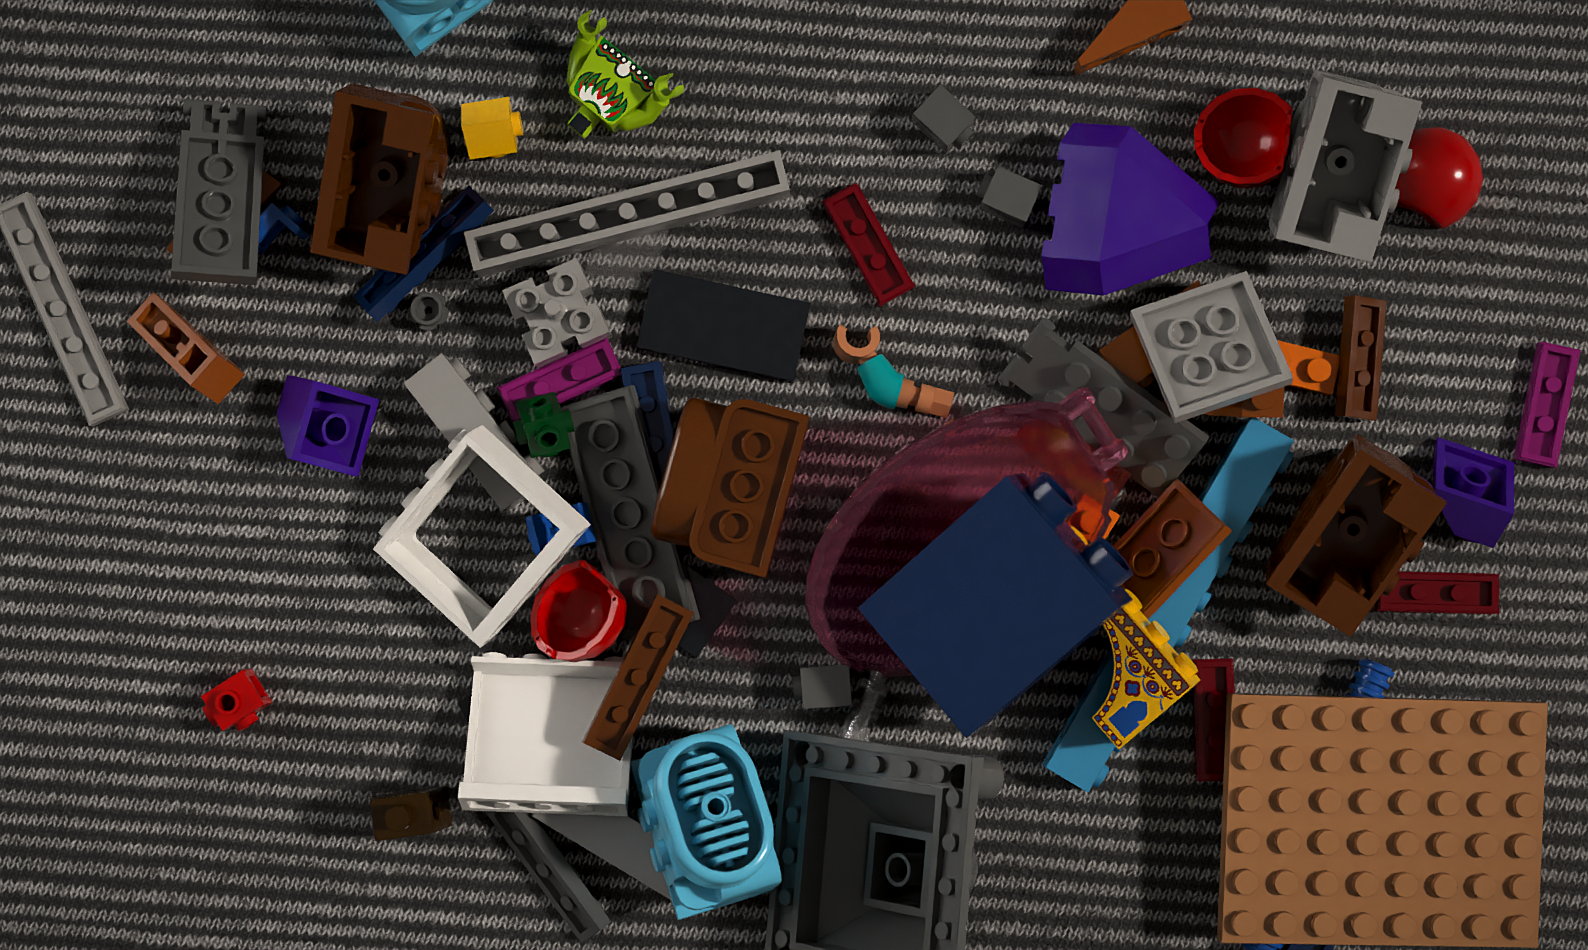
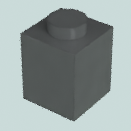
[911,84,976,153]
[976,166,1042,228]
[793,664,852,709]

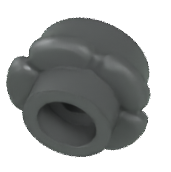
[409,291,449,331]

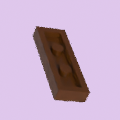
[1335,295,1387,421]

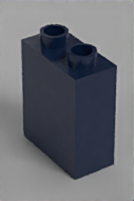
[858,472,1133,738]

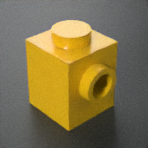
[461,97,523,160]

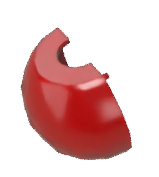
[1194,87,1293,189]
[1395,127,1484,229]
[530,560,627,662]

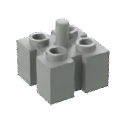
[502,258,613,368]

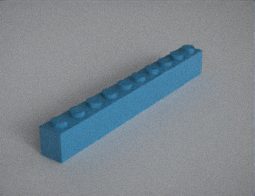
[1042,417,1294,792]

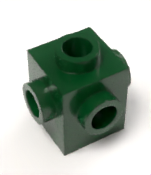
[513,392,574,458]

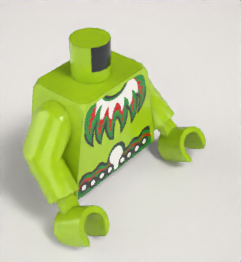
[566,10,684,139]

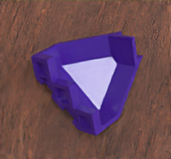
[1041,123,1220,296]

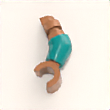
[833,324,954,418]

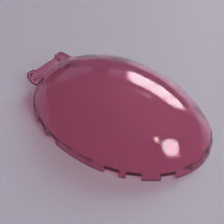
[805,387,1129,677]

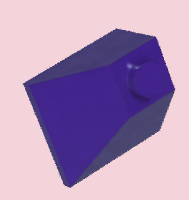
[276,375,379,477]
[1433,437,1514,548]

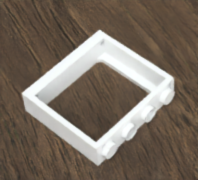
[373,425,591,648]

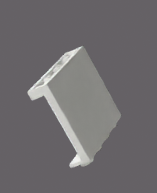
[458,652,633,816]

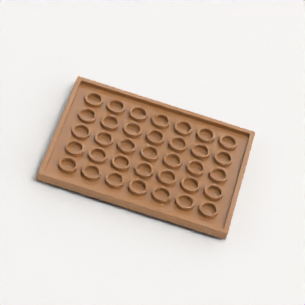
[1217,693,1548,948]

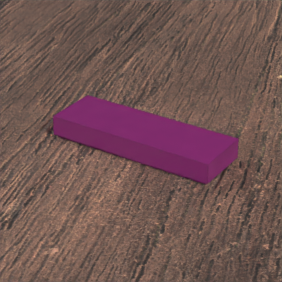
[497,338,622,422]
[1513,341,1581,468]

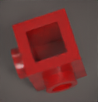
[201,669,273,732]

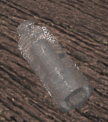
[839,666,890,741]

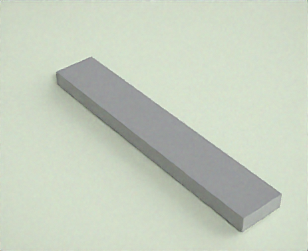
[0,192,129,427]

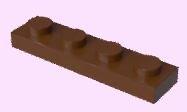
[582,594,694,761]

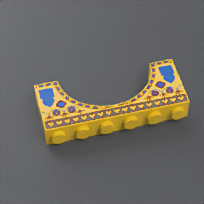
[1070,526,1200,750]

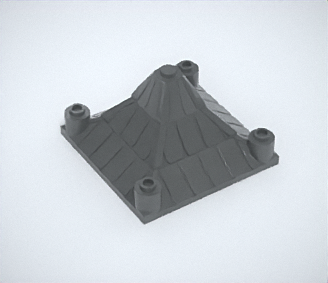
[765,730,1004,950]

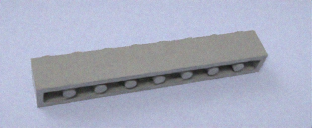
[464,150,790,278]

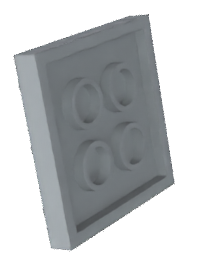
[1130,271,1293,424]

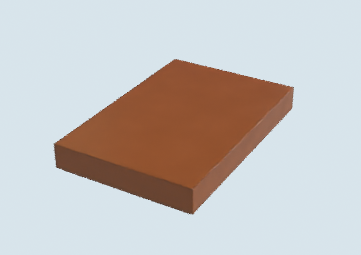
[1113,478,1232,619]

